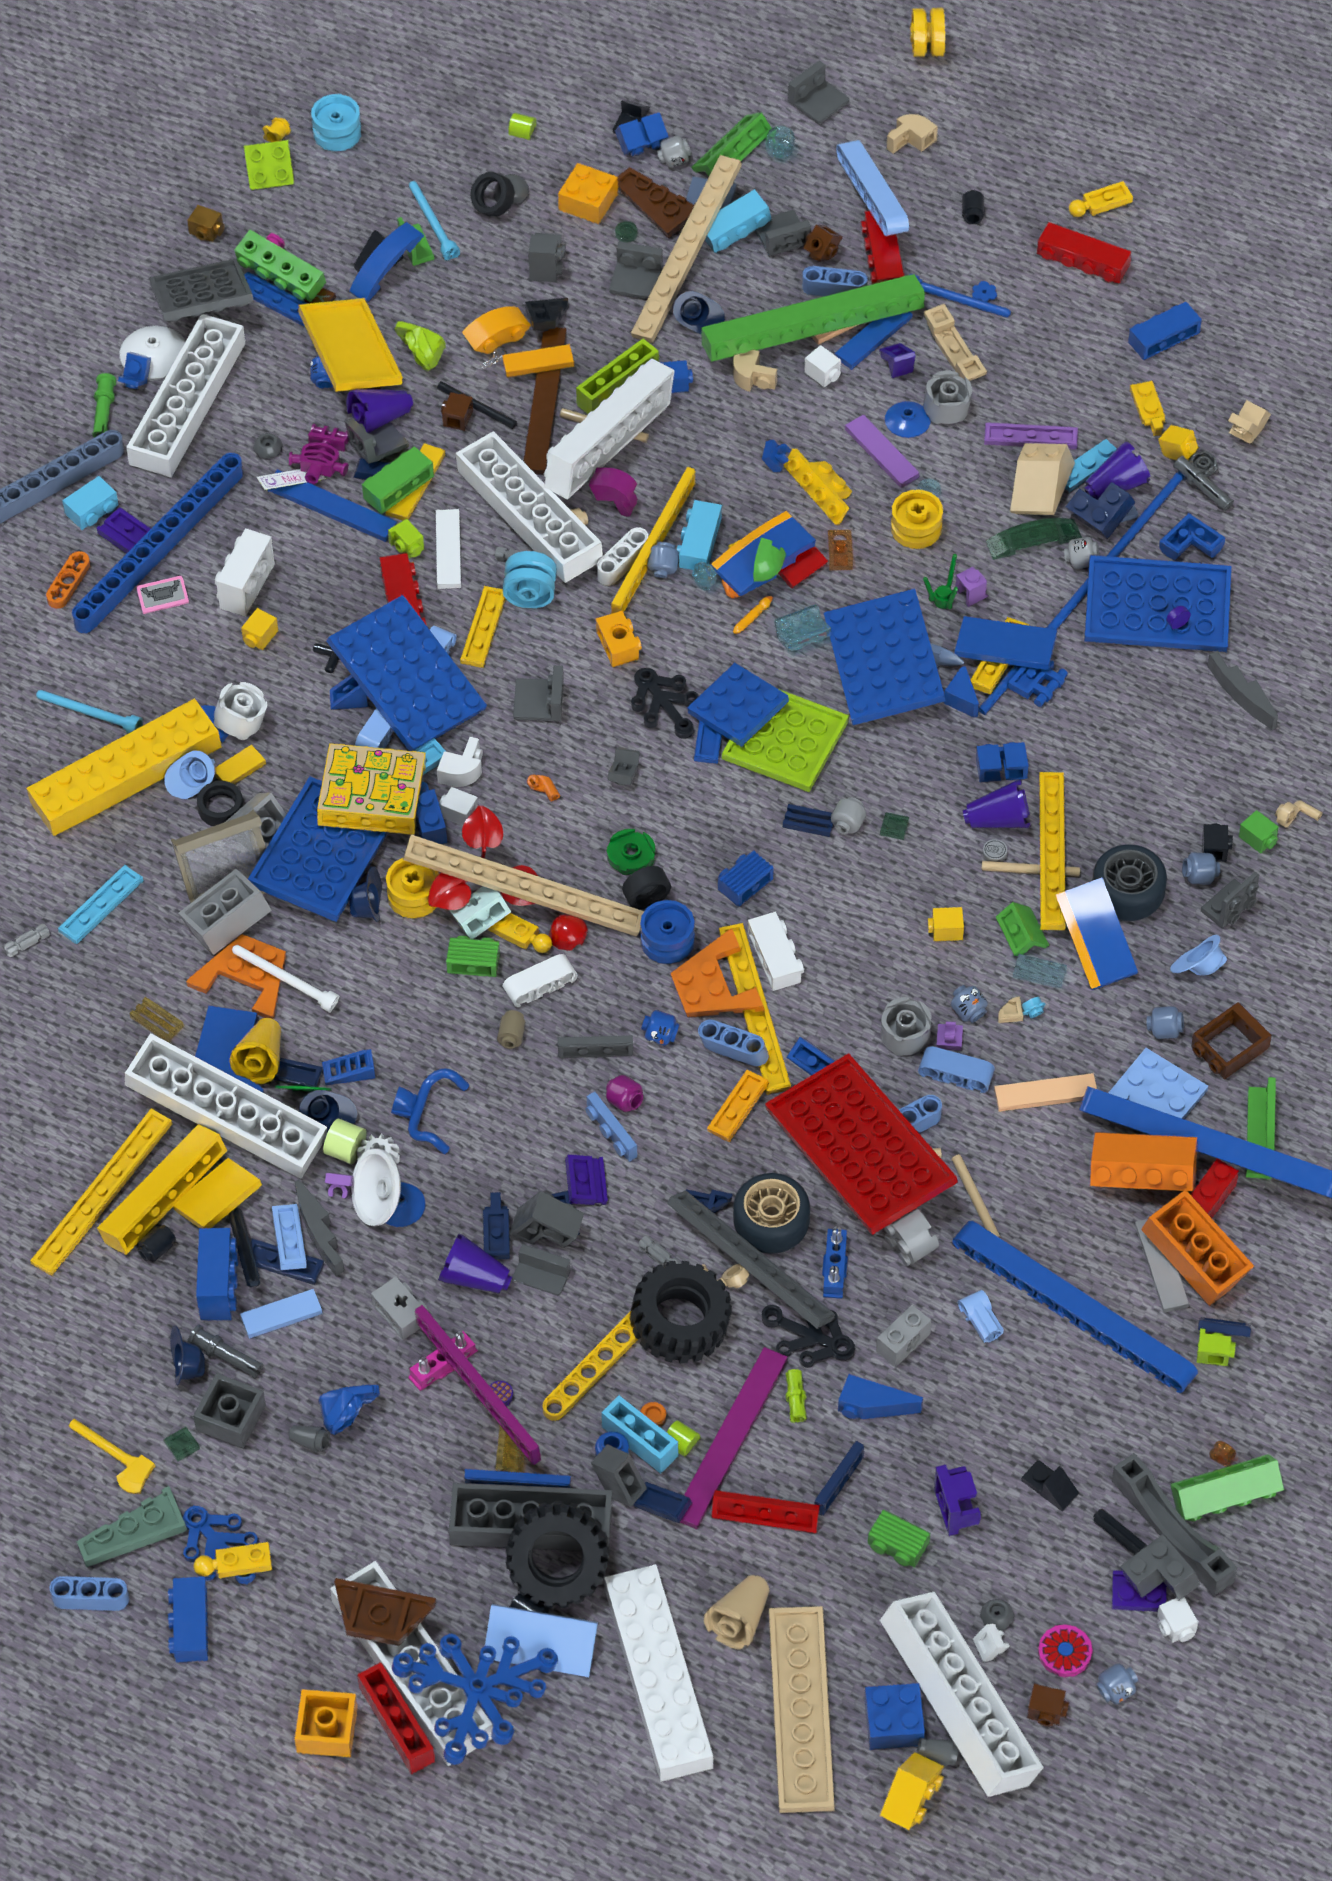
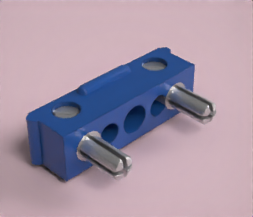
[822,1227,848,1299]

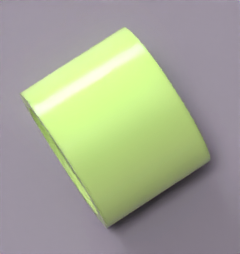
[323,1118,367,1164]

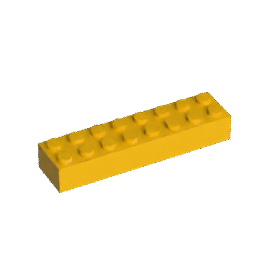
[26,698,222,836]

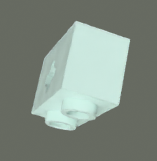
[449,886,511,939]

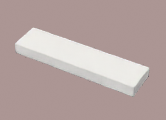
[436,509,461,589]

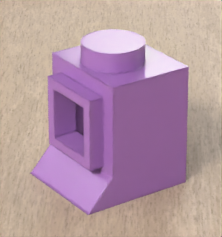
[955,567,988,607]

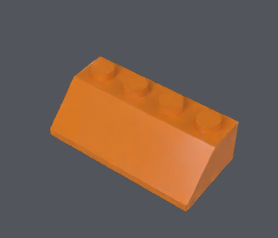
[1090,1132,1197,1191]
[1141,1189,1254,1306]

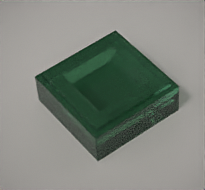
[880,812,909,840]
[163,1426,200,1462]

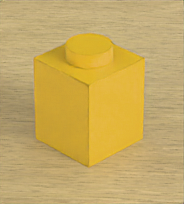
[1158,425,1199,460]
[241,608,278,650]
[928,907,964,941]

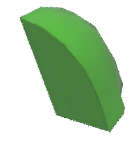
[753,538,786,582]

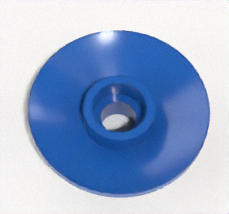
[885,401,931,438]
[385,1182,426,1227]

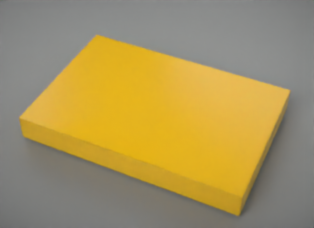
[173,1158,262,1228]

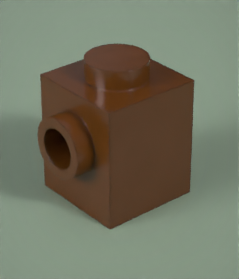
[441,392,473,431]
[1027,1684,1069,1727]

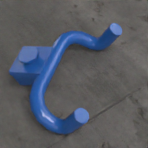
[391,1068,469,1154]

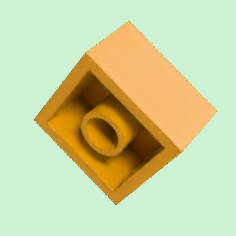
[558,163,618,224]
[295,1689,358,1757]

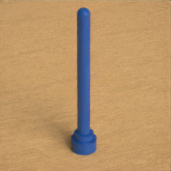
[910,274,1011,317]

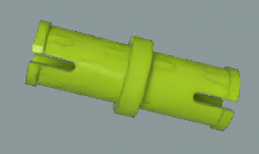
[785,1369,807,1423]

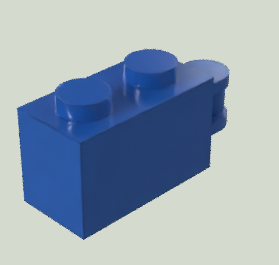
[416,781,447,844]

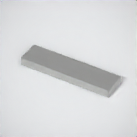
[1135,1219,1189,1313]

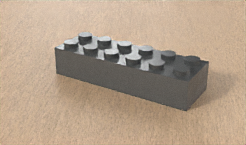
[449,1483,613,1551]

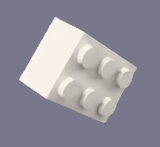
[215,528,275,617]

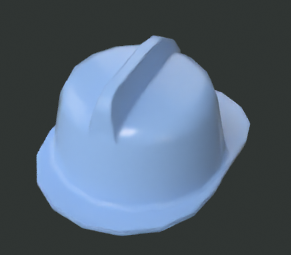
[165,751,215,799]
[1170,935,1227,976]

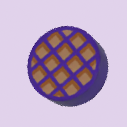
[490,1381,513,1406]

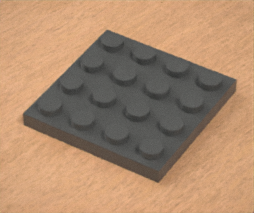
[149,258,254,322]

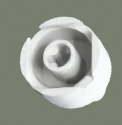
[214,682,267,740]

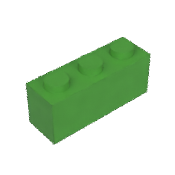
[362,446,434,514]

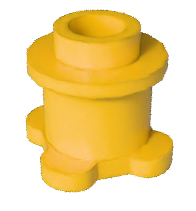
[263,117,291,142]

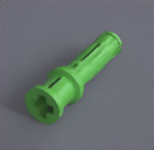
[92,373,117,438]

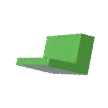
[397,217,434,266]
[996,902,1049,957]

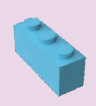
[705,189,772,253]
[677,500,722,572]
[601,1395,678,1474]

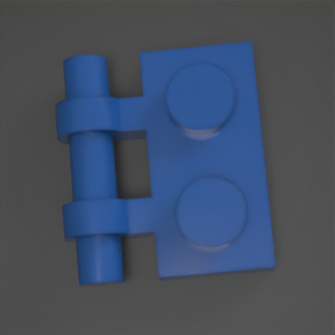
[1008,660,1068,707]

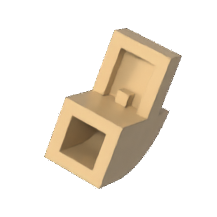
[887,114,938,154]
[733,350,777,392]
[1228,400,1271,443]

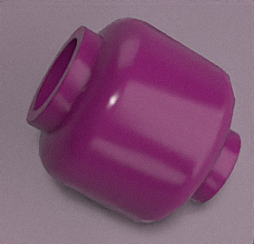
[606,1075,644,1112]

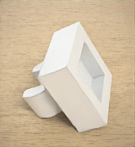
[973,1624,1009,1662]

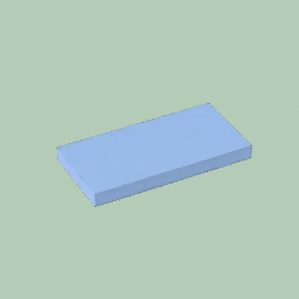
[484,1604,598,1677]

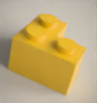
[880,1752,944,1830]

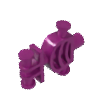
[289,424,349,484]

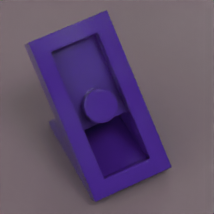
[879,343,916,378]

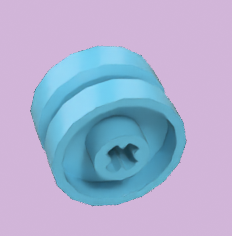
[311,94,361,151]
[503,551,557,608]

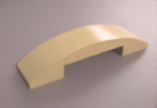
[924,304,987,381]

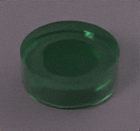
[615,221,638,242]

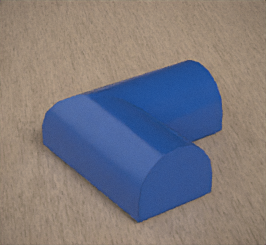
[1159,513,1226,560]

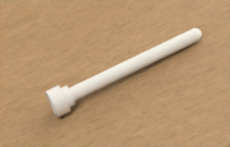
[232,945,340,1013]

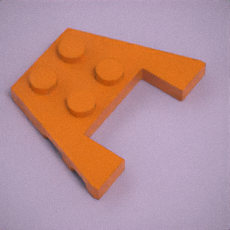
[670,929,765,1017]
[186,934,286,1019]

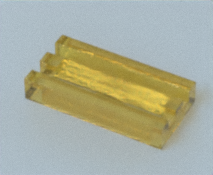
[129,997,184,1042]

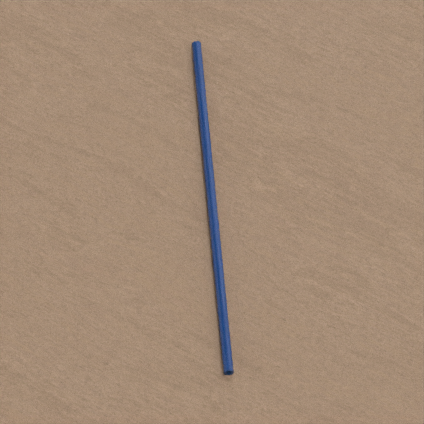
[978,470,1190,715]

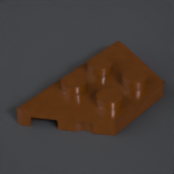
[334,1578,436,1646]

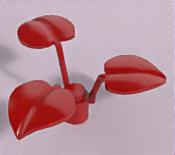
[428,806,538,910]

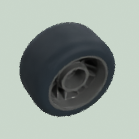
[1092,844,1167,921]

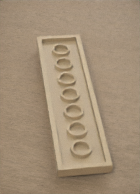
[769,1606,834,1813]

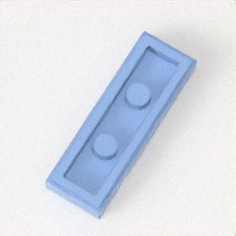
[272,1204,306,1270]
[240,1289,322,1339]

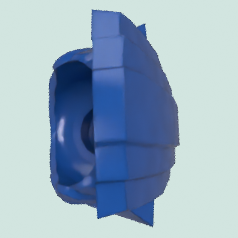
[318,1385,380,1435]

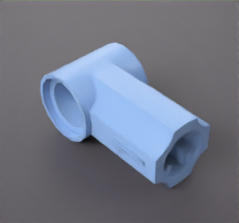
[958,1290,1004,1343]

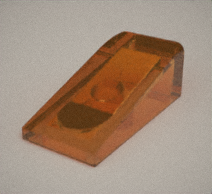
[828,530,853,570]

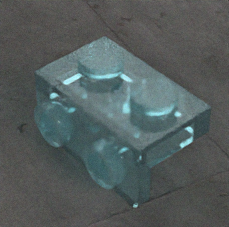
[774,604,832,651]

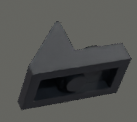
[613,100,650,134]
[1021,1459,1079,1512]

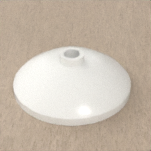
[120,326,186,380]
[351,1149,401,1226]

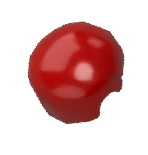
[549,913,588,951]

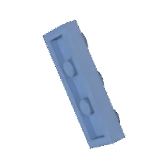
[585,1092,637,1162]

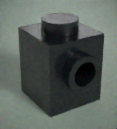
[1202,823,1233,862]

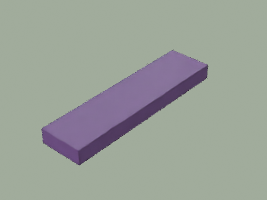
[845,414,920,488]
[984,423,1078,449]

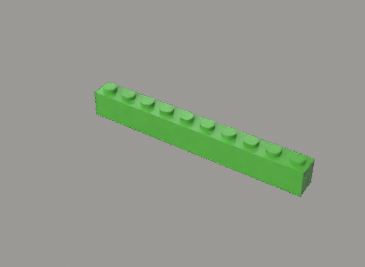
[702,274,925,362]

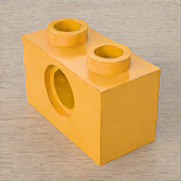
[596,611,642,667]

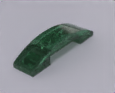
[986,518,1082,560]

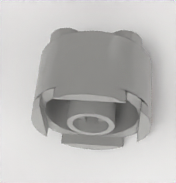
[923,371,972,424]
[881,997,932,1056]
[884,1208,939,1266]

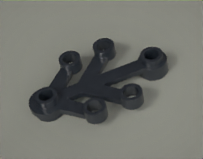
[631,668,699,739]
[762,1305,855,1368]

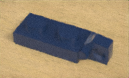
[483,1192,510,1259]

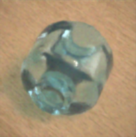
[765,126,795,159]

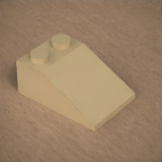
[1010,443,1075,515]

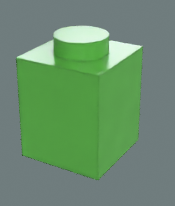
[1239,810,1279,854]

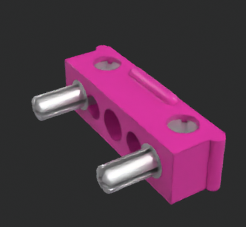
[408,1331,478,1391]

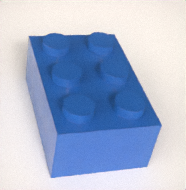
[196,1228,239,1321]

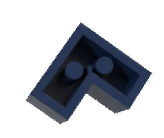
[1066,482,1136,539]

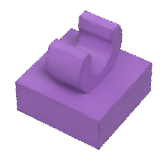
[936,1022,963,1051]
[325,1173,353,1198]

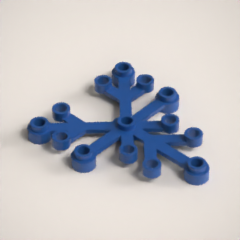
[391,1634,558,1765]

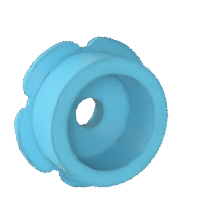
[1022,997,1046,1018]

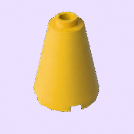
[229,1018,281,1084]

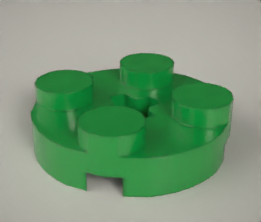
[607,829,655,875]

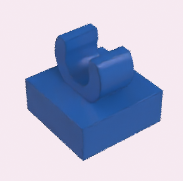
[762,439,791,472]

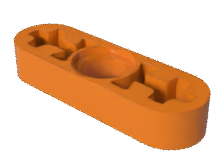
[46,551,90,609]

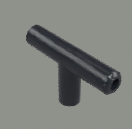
[313,643,339,673]

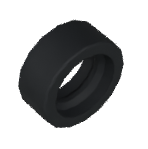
[470,172,515,217]
[197,781,244,826]
[622,866,671,910]

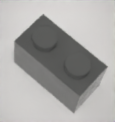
[591,1444,647,1507]

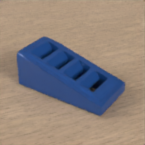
[322,1049,375,1085]

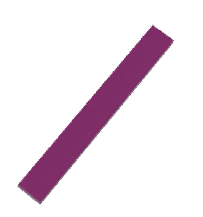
[415,1305,541,1465]
[680,1347,787,1530]

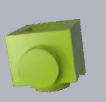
[388,519,424,558]
[1197,1328,1236,1366]

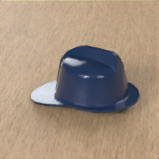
[673,291,725,334]
[349,867,382,922]
[299,1090,358,1133]
[170,1325,205,1386]

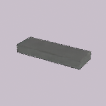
[558,1035,633,1058]

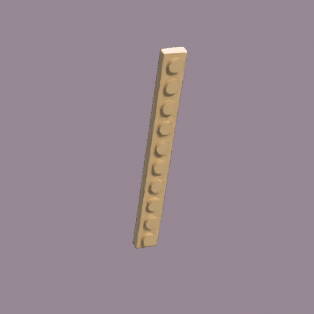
[631,155,742,344]
[403,835,644,937]

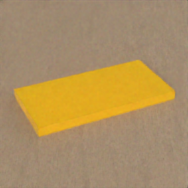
[298,298,403,392]

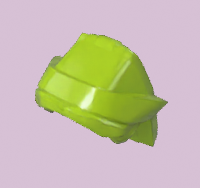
[395,321,446,371]

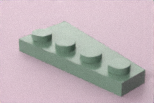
[77,1486,187,1568]

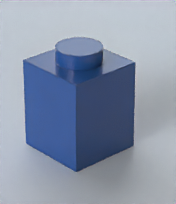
[661,360,693,393]

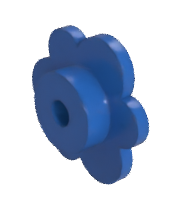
[972,281,997,302]

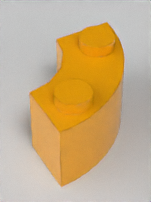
[462,306,531,354]

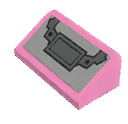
[137,576,189,614]

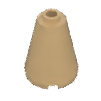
[704,1575,770,1649]

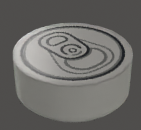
[983,839,1007,862]

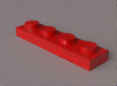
[711,1490,820,1533]

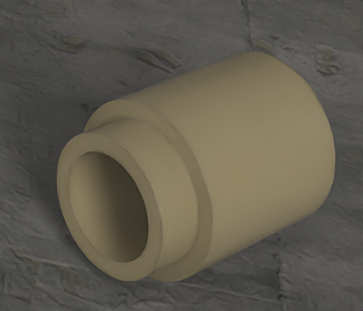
[497,1010,526,1049]

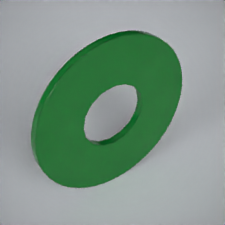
[275,1086,332,1091]

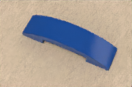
[350,222,424,303]

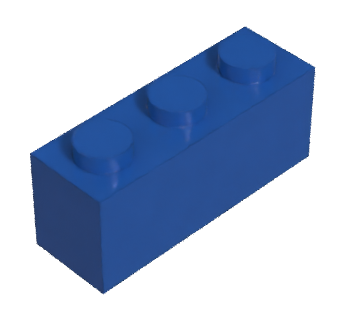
[1128,302,1202,360]
[168,1576,208,1662]

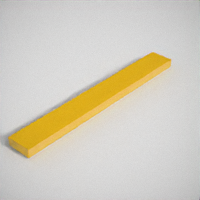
[611,467,695,614]
[1039,772,1066,930]
[719,923,791,1095]
[30,1108,172,1276]

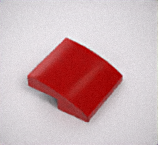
[778,546,828,589]

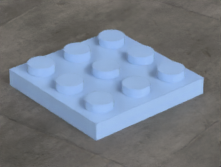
[1109,1048,1208,1119]

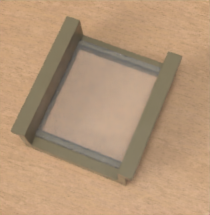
[171,809,266,903]

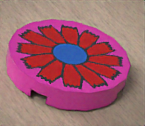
[1038,1624,1093,1677]

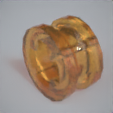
[1209,1441,1236,1466]

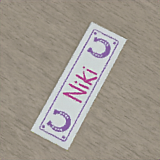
[257,469,326,490]

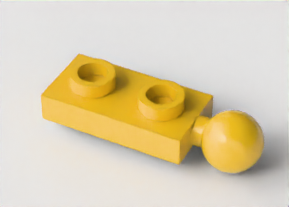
[1069,181,1133,217]
[487,913,552,953]
[193,1542,272,1578]

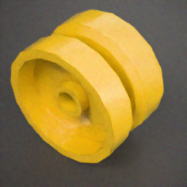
[910,7,945,57]
[891,490,943,549]
[386,858,439,919]

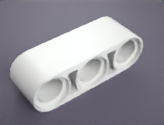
[597,527,648,586]
[503,954,578,1007]

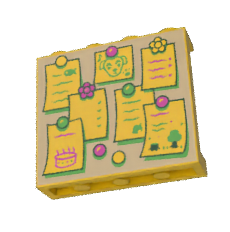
[317,743,426,835]

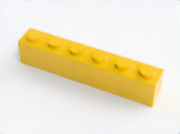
[97,1124,227,1255]

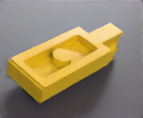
[1130,381,1165,436]

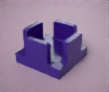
[934,1464,981,1536]

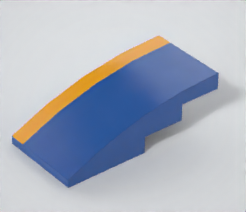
[711,511,816,596]
[1056,877,1138,990]

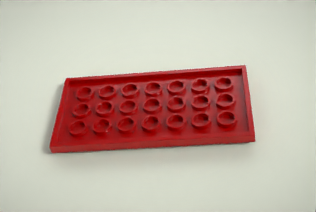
[765,1053,958,1235]

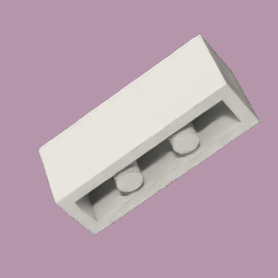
[748,912,804,991]

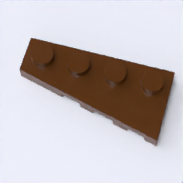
[617,167,696,238]

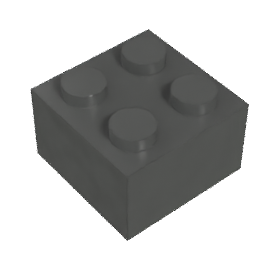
[193,1373,266,1448]

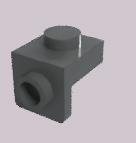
[607,747,640,785]

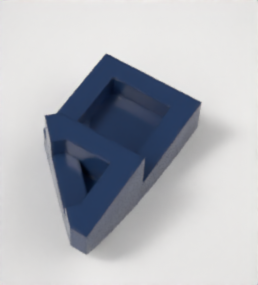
[686,1189,733,1213]

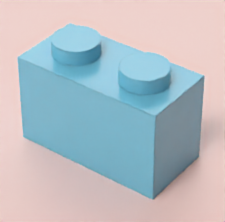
[62,476,118,530]

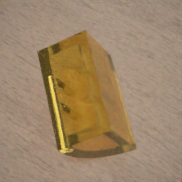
[495,1426,525,1473]

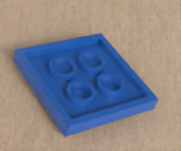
[687,663,789,747]

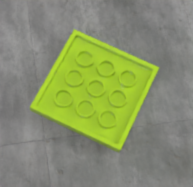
[722,689,849,792]

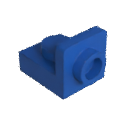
[118,352,151,389]

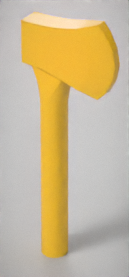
[69,1419,156,1494]

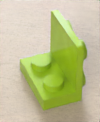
[244,140,294,190]

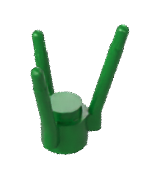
[923,554,958,609]

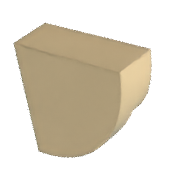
[998,997,1023,1023]

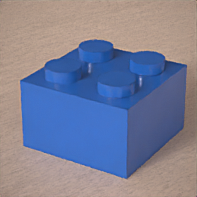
[864,1683,925,1750]

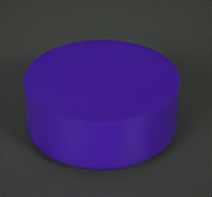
[1166,606,1191,629]

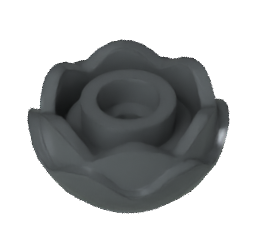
[253,433,283,459]
[1189,451,1218,477]
[980,1599,1014,1631]

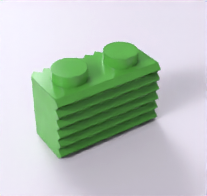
[446,936,500,977]
[868,1509,930,1568]

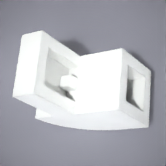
[437,737,483,787]

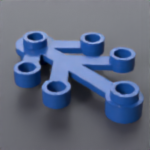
[183,1506,258,1584]

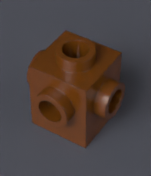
[804,225,843,262]

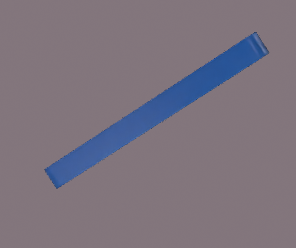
[72,453,243,633]
[1079,1086,1332,1198]
[952,1221,1198,1393]

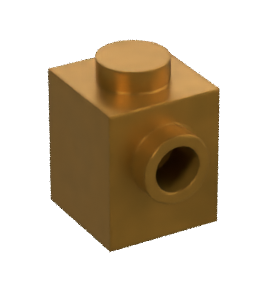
[187,205,224,242]

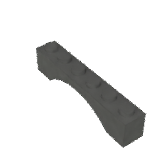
[1112,1453,1237,1596]

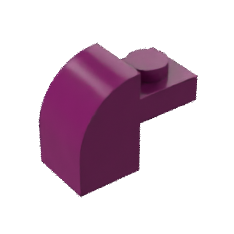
[589,468,638,517]

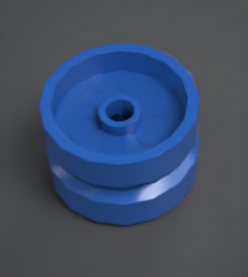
[640,900,695,964]

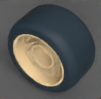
[733,1173,810,1254]

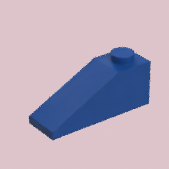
[838,1374,923,1419]

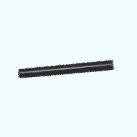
[437,381,517,429]

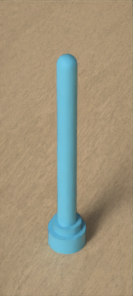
[409,181,460,260]
[36,690,143,733]

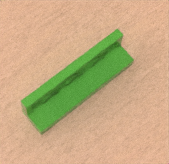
[691,112,773,176]
[1246,1077,1276,1179]

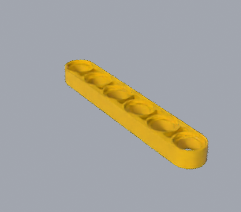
[543,1311,638,1421]

